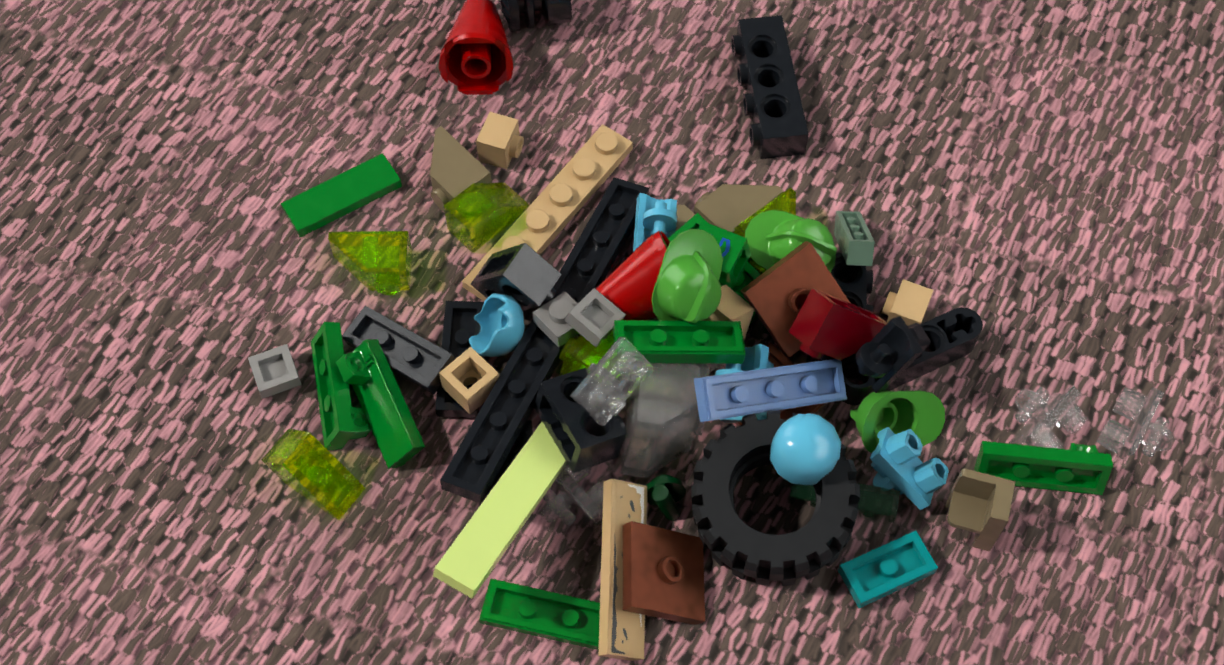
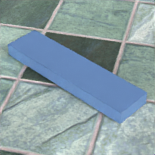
[694,359,847,422]

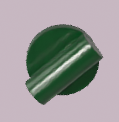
[646,475,686,521]

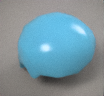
[469,293,525,357]
[770,413,841,485]

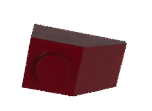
[789,288,887,360]

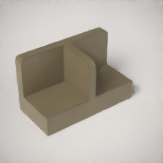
[945,468,1015,552]

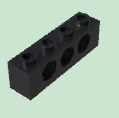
[731,15,809,159]

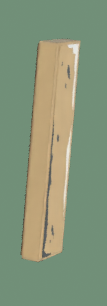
[598,479,647,661]

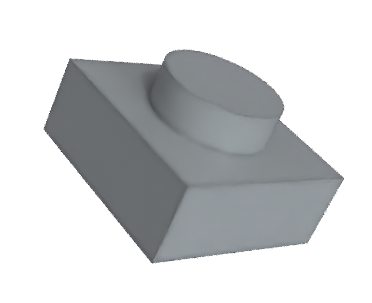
[564,288,626,348]
[533,291,579,347]
[248,344,302,399]

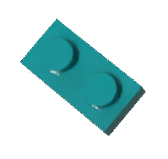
[838,530,938,608]

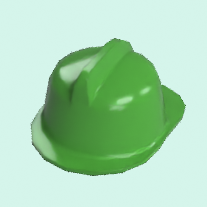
[745,210,837,273]
[651,229,723,324]
[850,390,945,453]

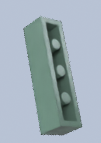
[834,211,875,266]

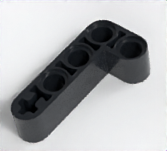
[815,307,983,405]

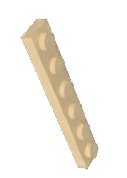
[462,124,633,301]

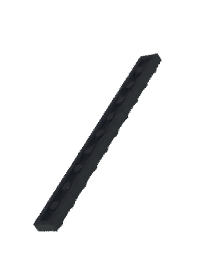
[440,177,649,504]

